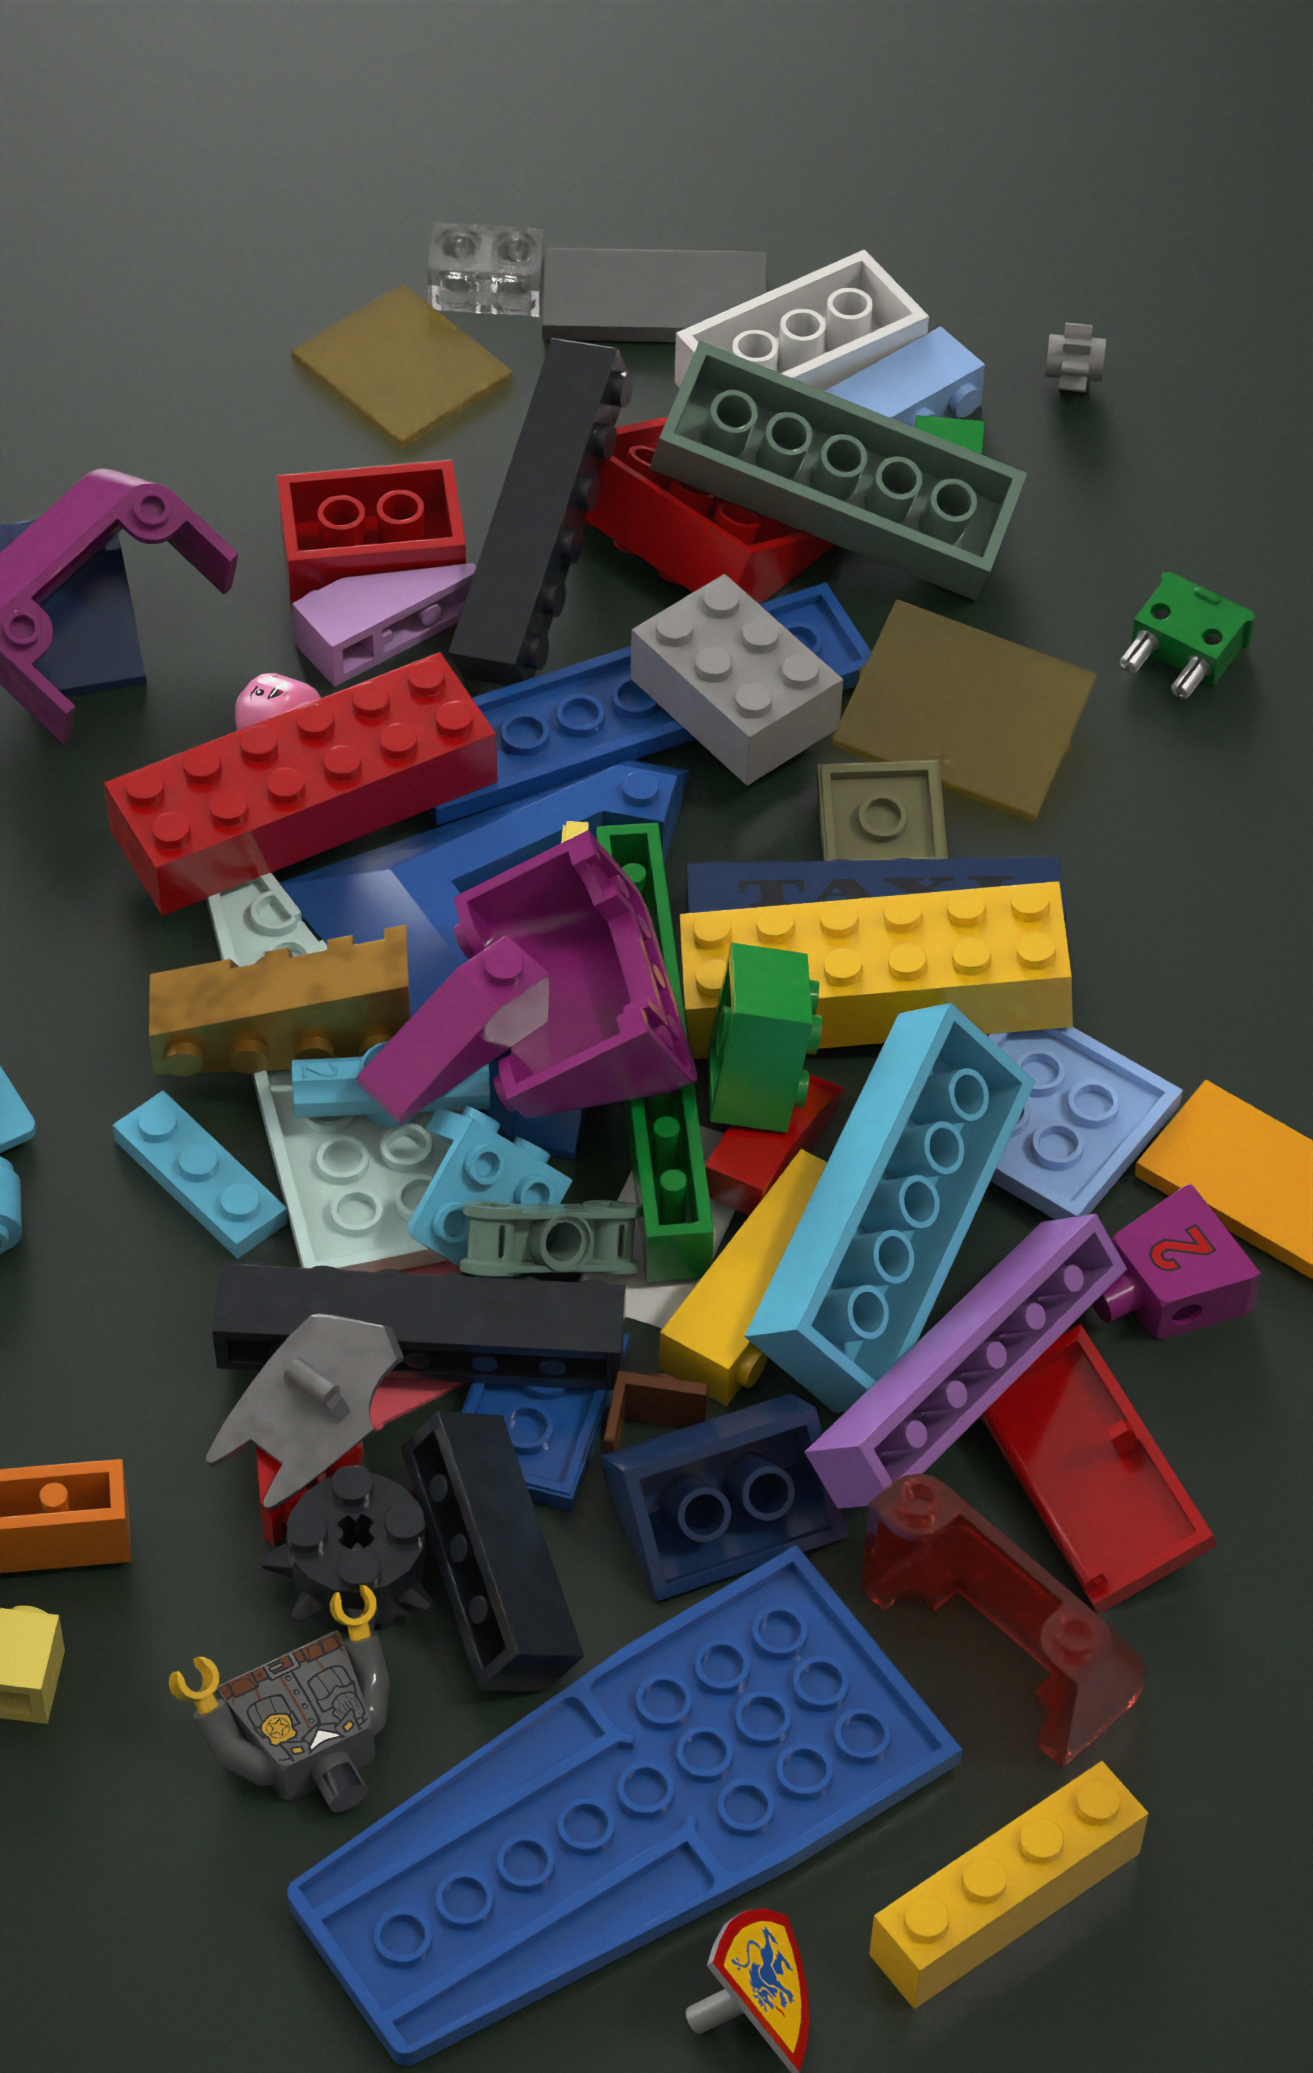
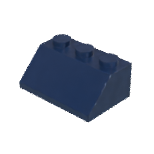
[601,1393,849,1601]

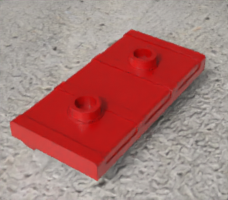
[980,1324,1217,1614]

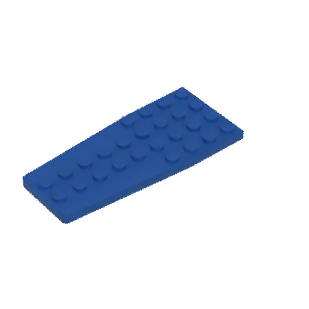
[287,1545,963,2066]

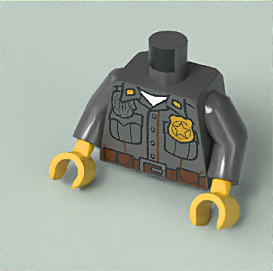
[169,1585,390,1812]

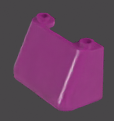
[453,830,697,1119]

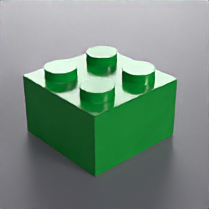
[707,942,822,1133]

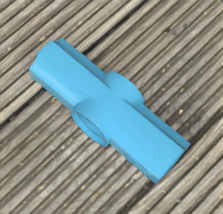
[292,1041,490,1127]

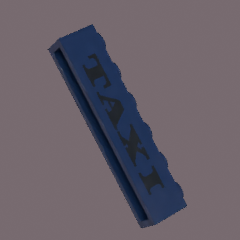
[685,856,1067,926]

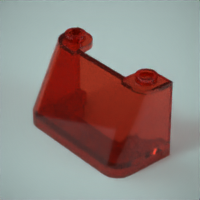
[860,1473,1146,1768]

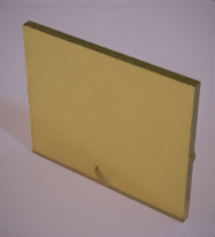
[831,599,1097,822]

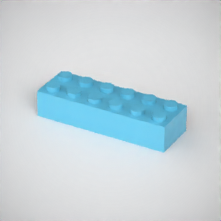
[744,1003,1036,1413]

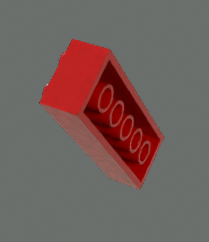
[104,652,498,916]

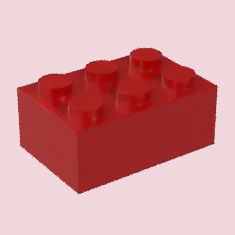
[277,460,467,610]

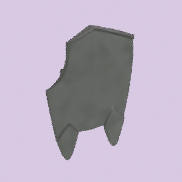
[206,1314,404,1511]

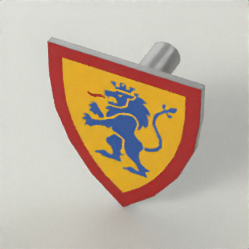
[686,1908,810,2073]

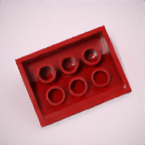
[584,416,836,604]

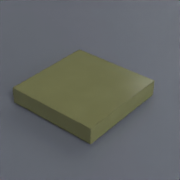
[816,760,948,861]

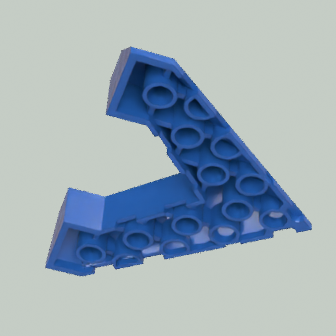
[279,760,690,1161]

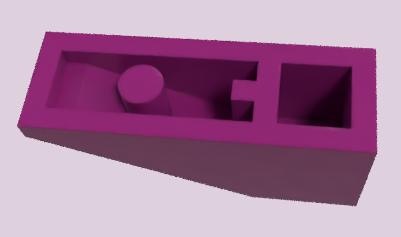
[357,934,550,1124]

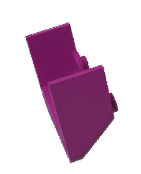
[0,469,239,745]

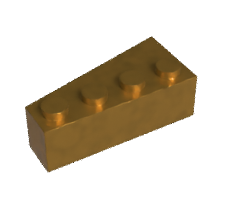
[149,925,410,1076]

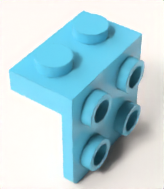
[407,1106,572,1279]

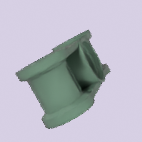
[460,1200,642,1276]

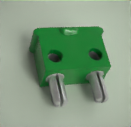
[1120,572,1255,699]

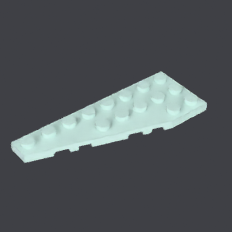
[206,873,450,1272]

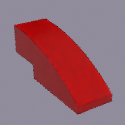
[705,1074,845,1216]

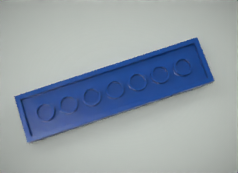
[429,582,879,826]

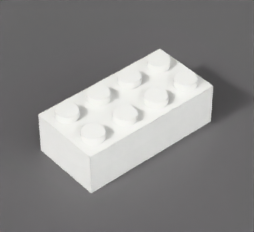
[675,249,929,391]

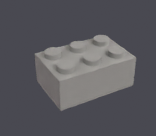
[631,574,843,785]

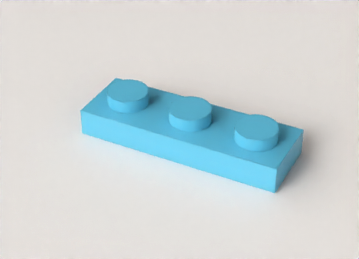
[112,1090,288,1259]

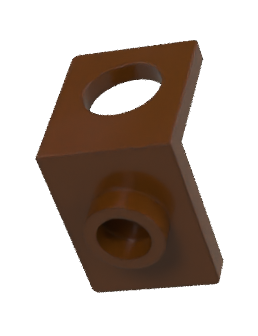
[604,1371,709,1474]

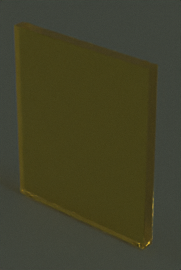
[292,284,513,448]

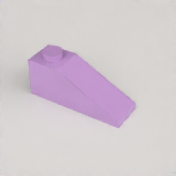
[292,563,477,687]

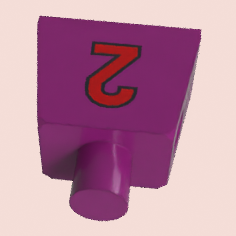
[1092,1183,1261,1339]

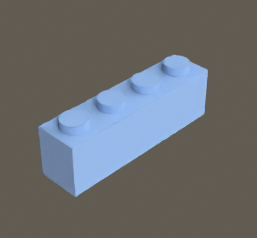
[826,326,985,427]

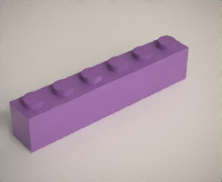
[805,1214,1127,1509]

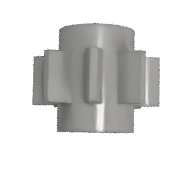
[1045,323,1106,392]

